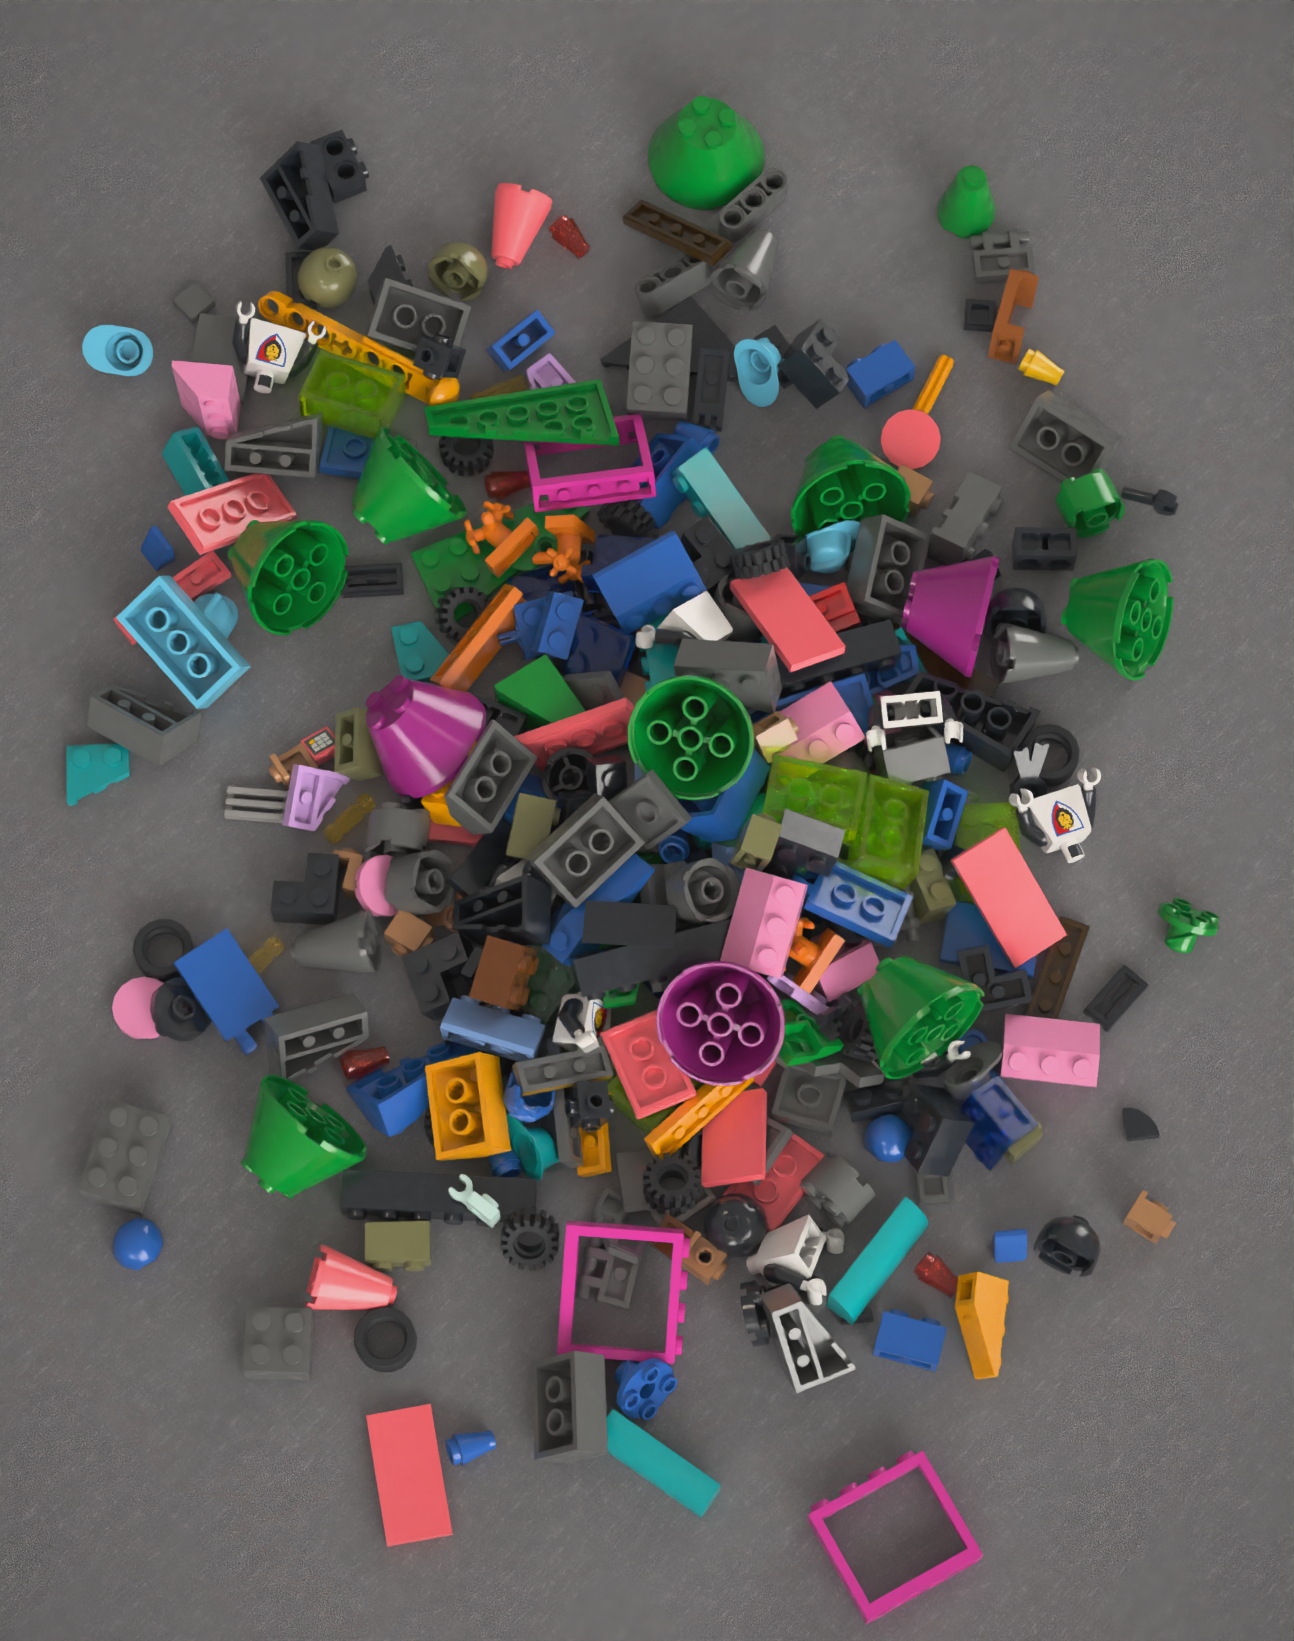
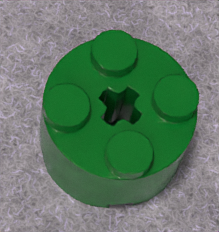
[1055,468,1125,538]

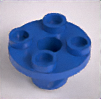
[614,1358,678,1420]

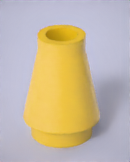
[1018,348,1064,386]

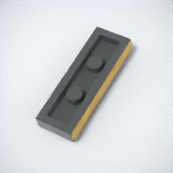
[512,1045,614,1097]

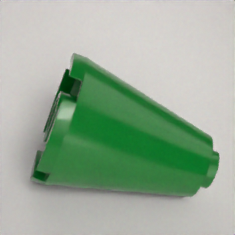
[937,165,996,239]

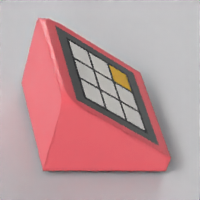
[300,726,335,766]

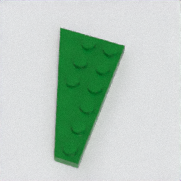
[424,379,620,446]
[411,497,589,623]

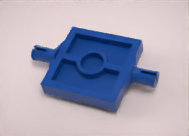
[497,591,598,661]

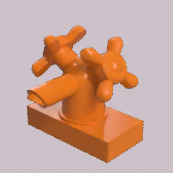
[464,501,540,578]
[532,514,595,584]
[784,917,845,993]

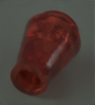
[549,214,591,259]
[484,470,530,501]
[340,1046,390,1081]
[913,1252,958,1298]

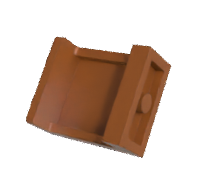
[988,269,1039,365]

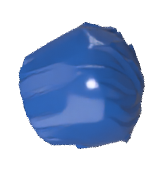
[502,1071,555,1122]

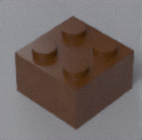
[469,935,539,1011]

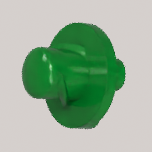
[1157,898,1220,954]

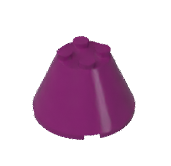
[901,556,1000,678]
[365,675,486,798]
[656,961,785,1086]

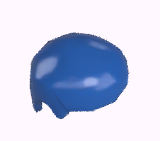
[863,1114,913,1162]
[112,1218,163,1270]

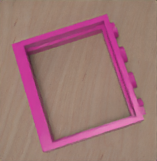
[523,413,656,512]
[557,1220,690,1364]
[807,1451,983,1624]

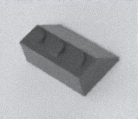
[1009,390,1123,481]
[444,720,538,835]

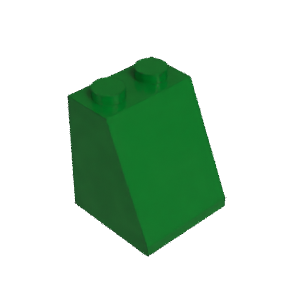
[494,654,585,731]

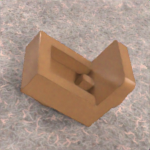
[268,743,318,790]
[332,848,365,900]

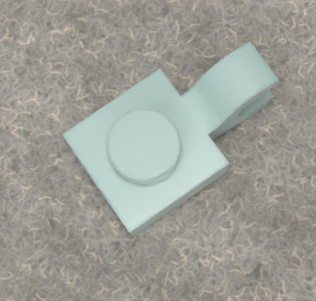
[448,1174,500,1228]

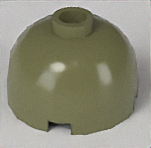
[428,241,488,301]
[297,247,358,308]

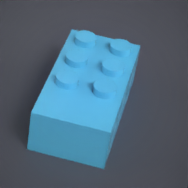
[116,576,251,709]

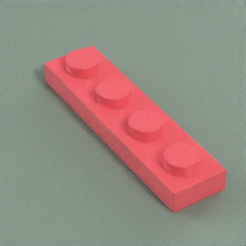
[113,551,231,646]

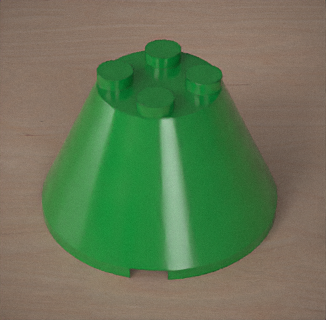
[648,95,764,211]
[352,425,468,545]
[791,435,911,536]
[228,520,349,635]
[1061,558,1174,681]
[628,675,754,800]
[857,956,985,1079]
[240,1074,368,1199]

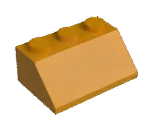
[425,1052,511,1161]

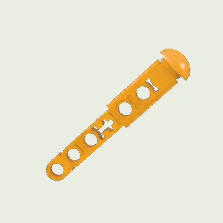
[258,291,460,406]

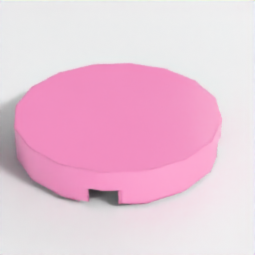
[355,855,398,918]
[112,977,164,1039]

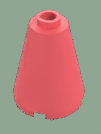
[491,183,552,269]
[305,1245,397,1310]

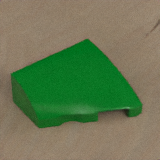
[779,999,844,1066]

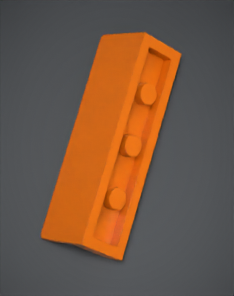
[430,584,526,692]

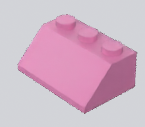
[172,360,241,440]
[770,681,866,786]
[720,868,808,978]
[999,1014,1100,1087]

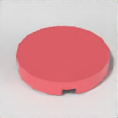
[881,409,941,470]

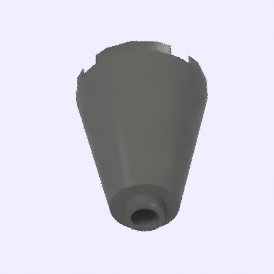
[709,230,778,311]
[990,623,1079,684]
[291,911,381,973]

